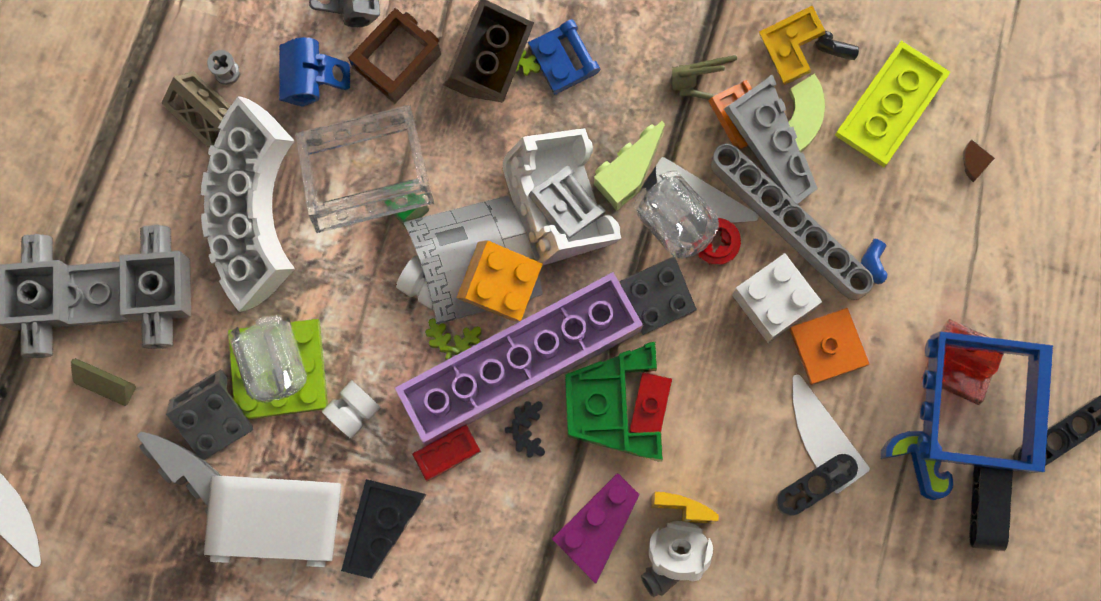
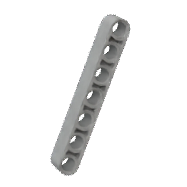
[711,144,874,300]

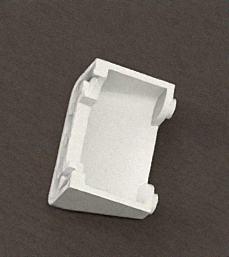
[503,128,621,265]
[204,476,341,567]

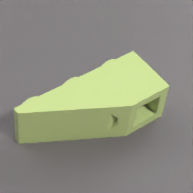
[594,121,665,211]

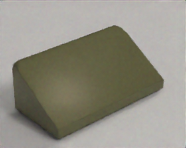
[71,358,136,406]

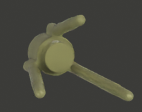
[672,55,737,100]

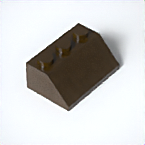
[443,0,534,103]

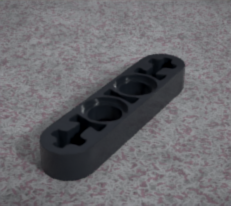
[1013,396,1101,466]

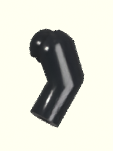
[815,31,859,60]

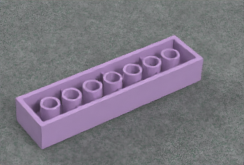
[395,272,643,446]

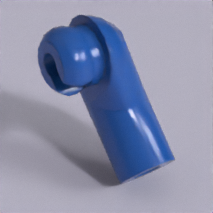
[861,239,888,284]

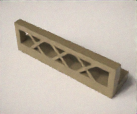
[162,71,230,148]

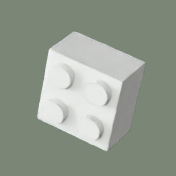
[732,253,822,343]

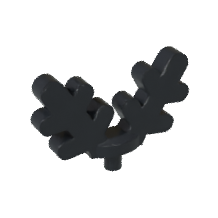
[505,401,545,458]

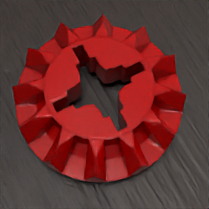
[693,218,741,265]

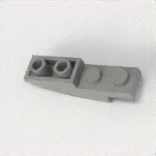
[137,432,221,513]

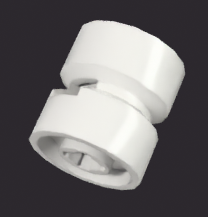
[396,255,434,310]
[322,380,381,438]

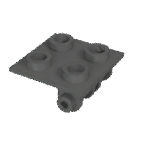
[620,256,697,335]

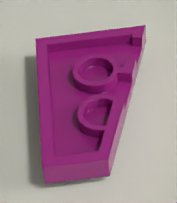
[552,473,640,584]

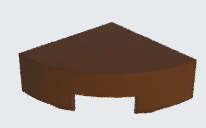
[963,139,995,182]

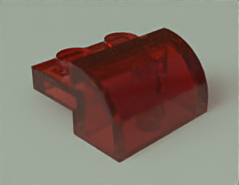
[922,319,1004,405]

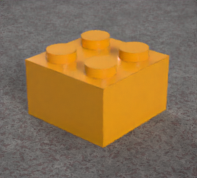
[456,240,543,321]

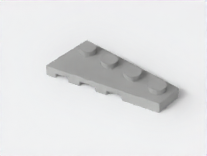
[724,75,818,204]

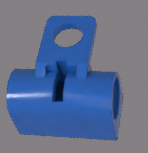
[279,37,350,107]

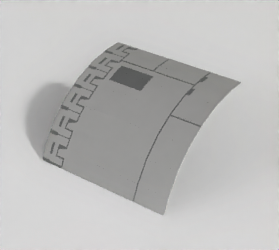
[404,196,542,324]

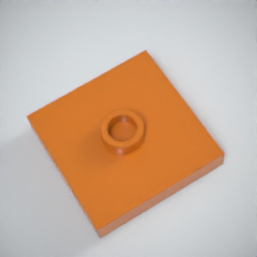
[789,308,870,385]

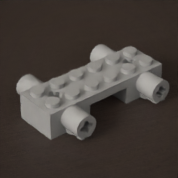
[0,225,191,358]

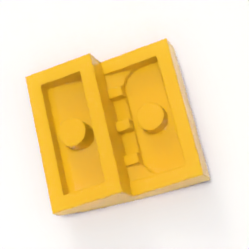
[651,491,719,524]

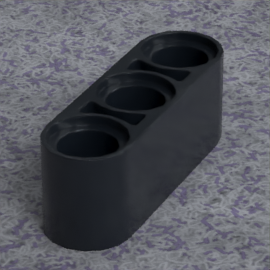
[969,466,1013,551]

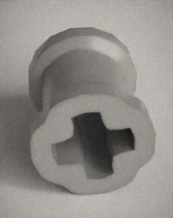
[207,50,240,85]

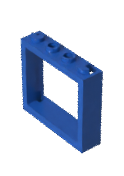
[917,332,1053,473]

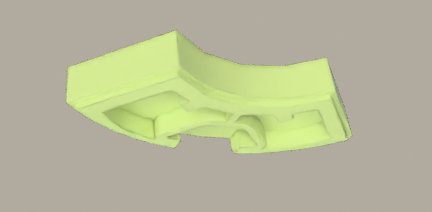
[788,73,825,152]

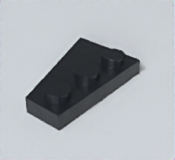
[341,479,427,579]

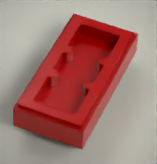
[629,372,672,433]
[412,424,481,481]

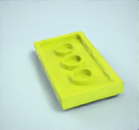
[835,40,951,168]

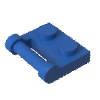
[528,19,601,95]

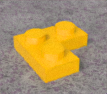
[759,5,825,85]

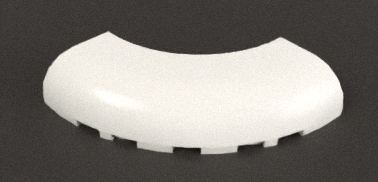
[201,96,295,312]

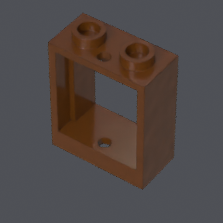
[348,8,441,104]

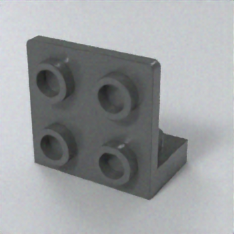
[166,369,253,460]

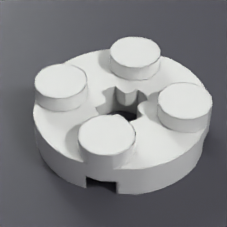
[649,521,713,581]

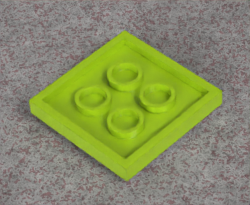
[228,319,328,420]

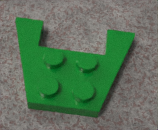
[565,342,663,462]

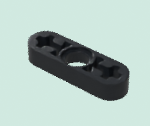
[776,454,858,516]

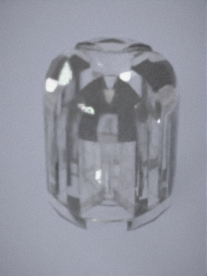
[633,171,720,258]
[229,315,307,403]

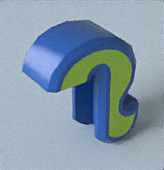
[881,431,953,500]

